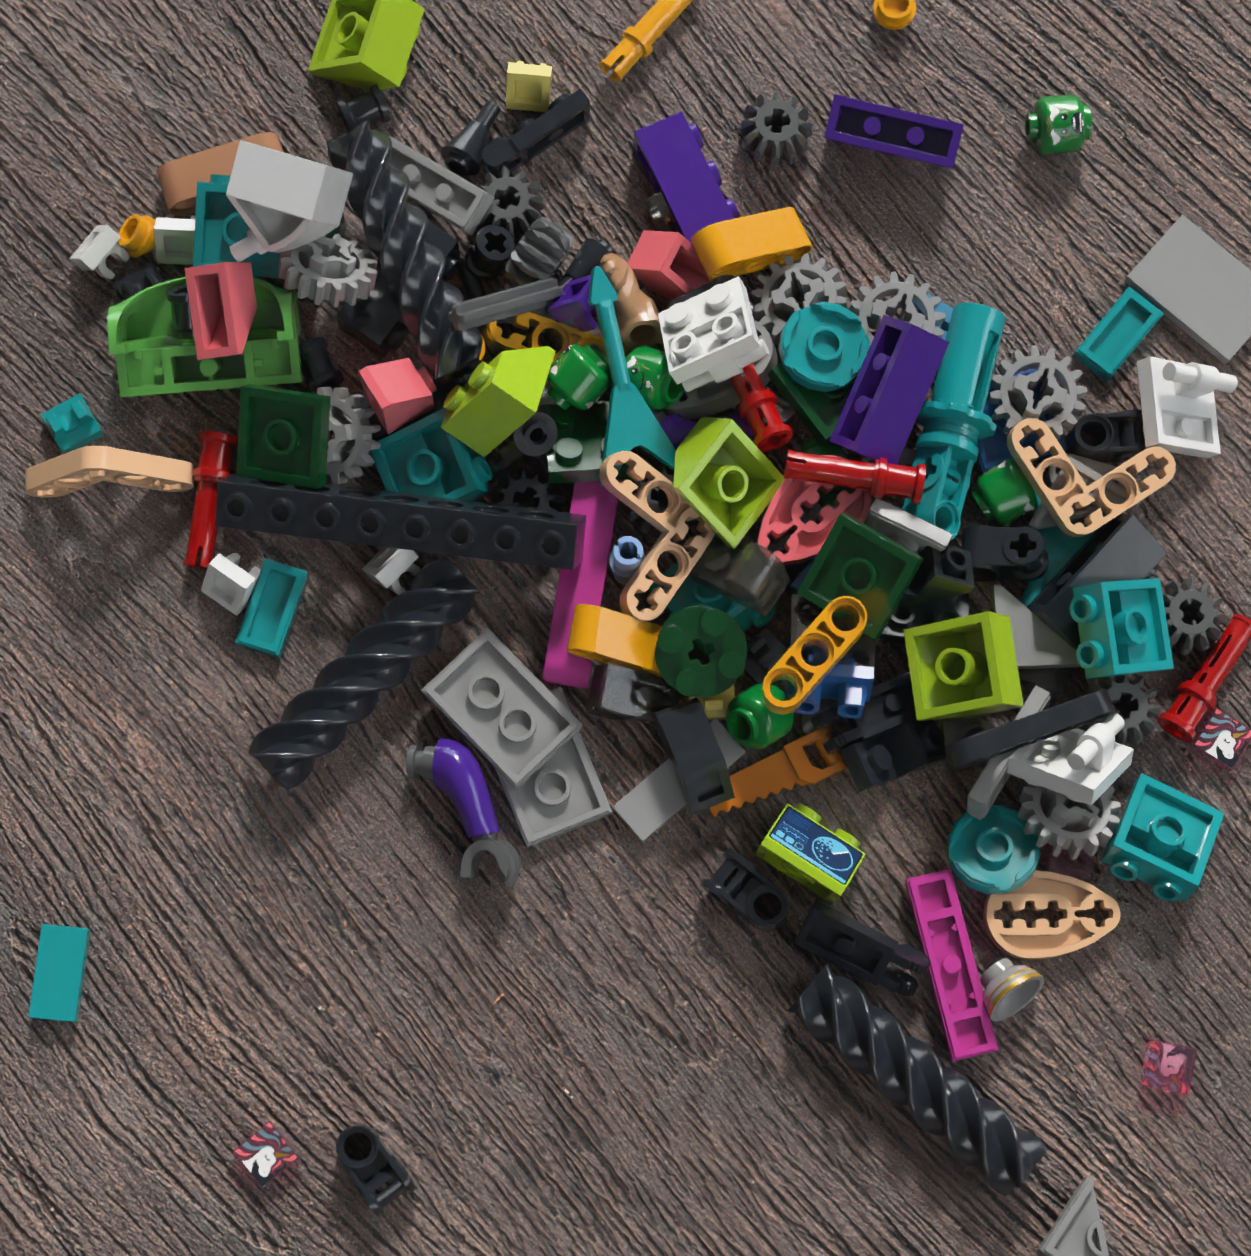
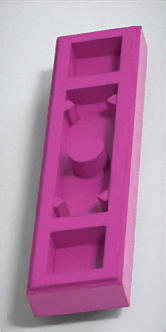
[904,869,999,1062]

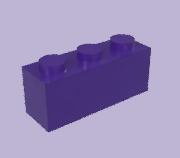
[824,94,964,170]
[633,111,740,243]
[830,315,949,464]

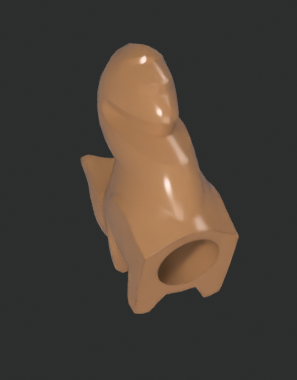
[599,253,664,352]

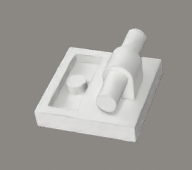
[658,276,770,392]
[1137,356,1238,458]
[1007,713,1134,805]

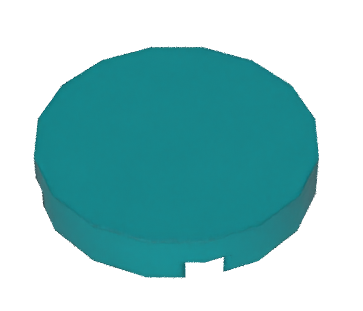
[778,302,870,392]
[947,805,1040,894]

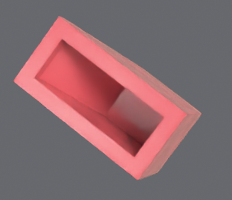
[628,230,710,300]
[185,262,257,360]
[359,358,437,435]

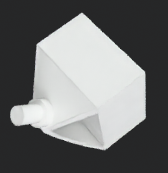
[226,140,353,262]

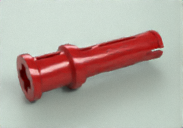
[730,363,793,452]
[183,431,238,570]
[784,449,926,505]
[1157,614,1251,743]

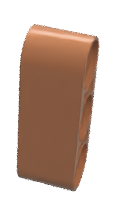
[156,132,283,216]

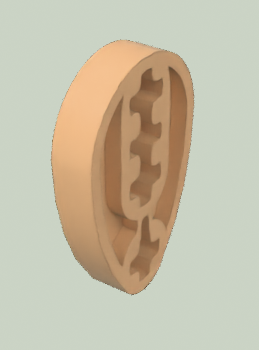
[983,871,1120,960]

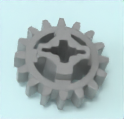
[278,234,377,307]
[751,254,849,345]
[849,272,946,345]
[987,345,1087,443]
[312,387,381,484]
[1018,783,1121,859]

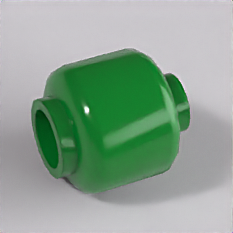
[726,683,794,750]

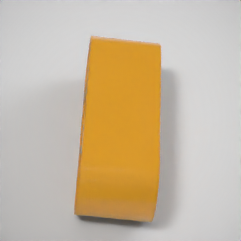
[691,207,813,281]
[761,596,867,715]
[566,604,666,682]

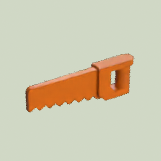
[709,726,848,818]

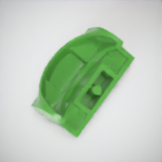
[107,277,303,397]

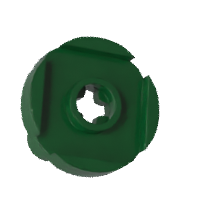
[654,604,747,698]

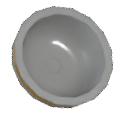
[980,958,1044,1021]

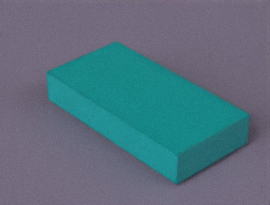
[1073,287,1164,382]
[235,558,309,659]
[28,924,91,1023]

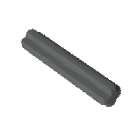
[448,278,563,331]

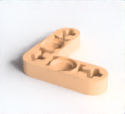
[1007,418,1176,538]
[25,446,194,498]
[599,451,715,621]

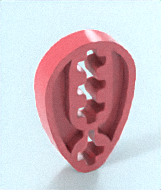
[756,455,871,567]

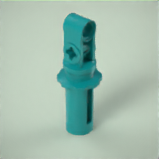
[901,303,1006,540]

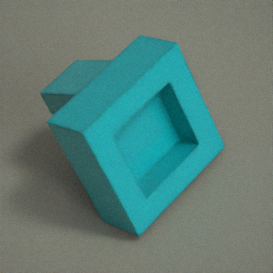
[41,393,104,454]

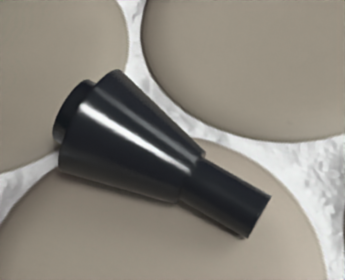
[441,101,500,176]
[558,238,615,290]
[513,412,557,456]

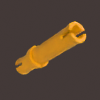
[599,0,693,83]

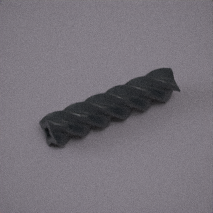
[327,120,488,388]
[248,557,481,790]
[787,963,1048,1197]

